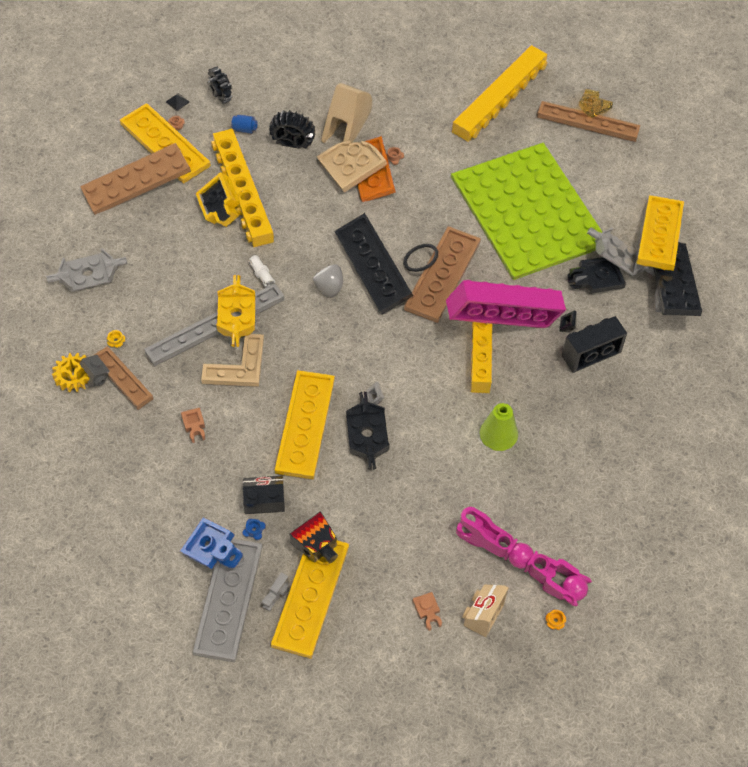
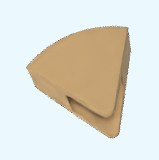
[321,83,372,143]

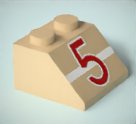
[462,584,509,637]

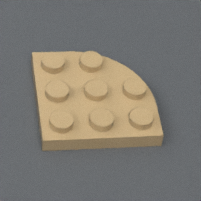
[317,140,387,192]

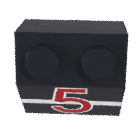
[243,475,285,515]

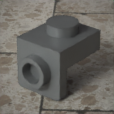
[80,355,110,388]

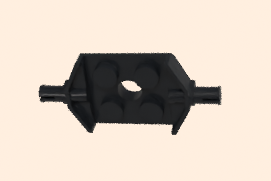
[346,391,390,470]

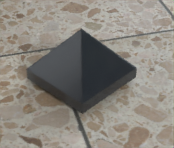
[166,93,190,111]
[559,310,577,332]

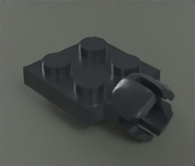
[568,257,626,294]

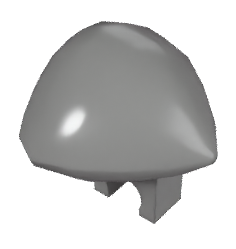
[313,264,343,298]

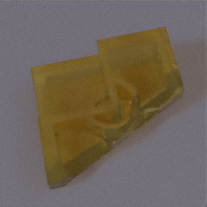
[579,89,613,118]

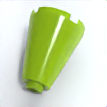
[480,403,519,451]

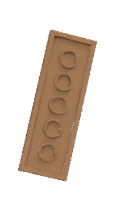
[80,143,191,215]
[404,226,481,323]

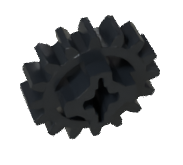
[208,66,232,104]

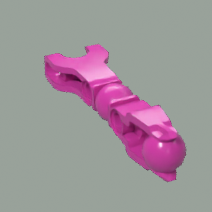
[456,507,592,606]

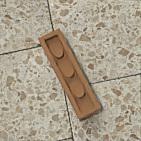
[95,346,153,410]

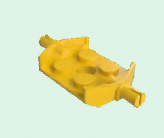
[216,275,255,347]

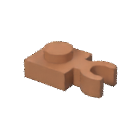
[181,408,205,443]
[413,592,442,631]

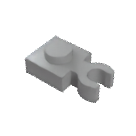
[262,572,290,611]

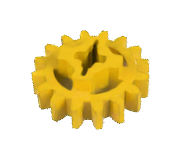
[52,353,90,392]

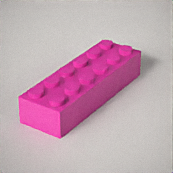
[446,280,566,328]

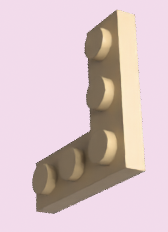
[201,334,264,387]

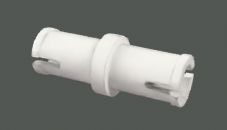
[248,255,275,288]

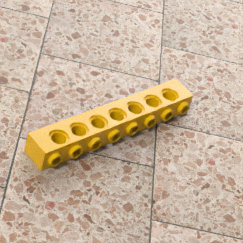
[211,128,274,248]

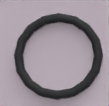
[403,244,439,272]

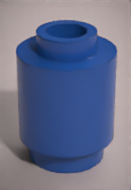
[231,115,258,134]

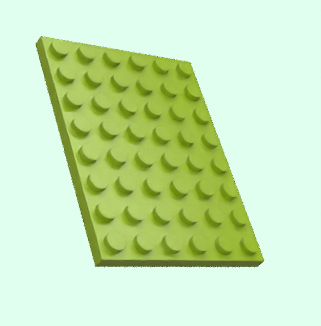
[451,142,602,280]

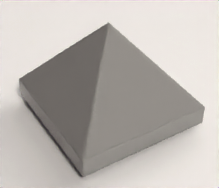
[365,382,384,405]

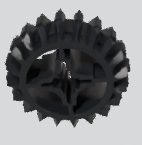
[269,110,315,149]

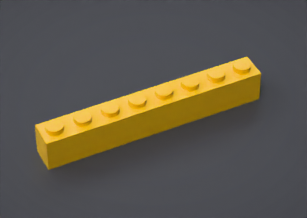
[452,45,547,142]

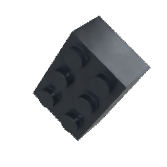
[562,316,627,373]

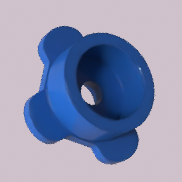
[243,519,266,540]

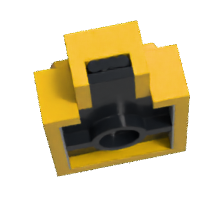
[195,172,240,227]

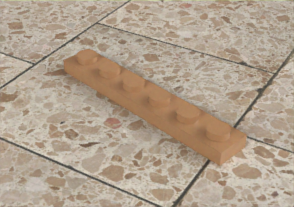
[537,101,641,142]

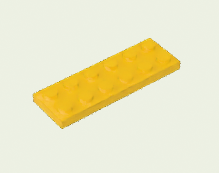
[120,103,211,184]
[637,195,684,271]
[275,370,335,480]
[271,540,349,659]

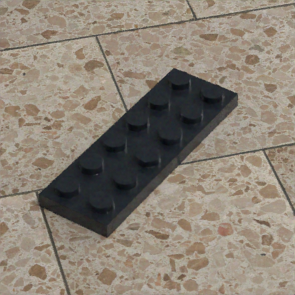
[334,213,414,315]
[653,242,702,316]

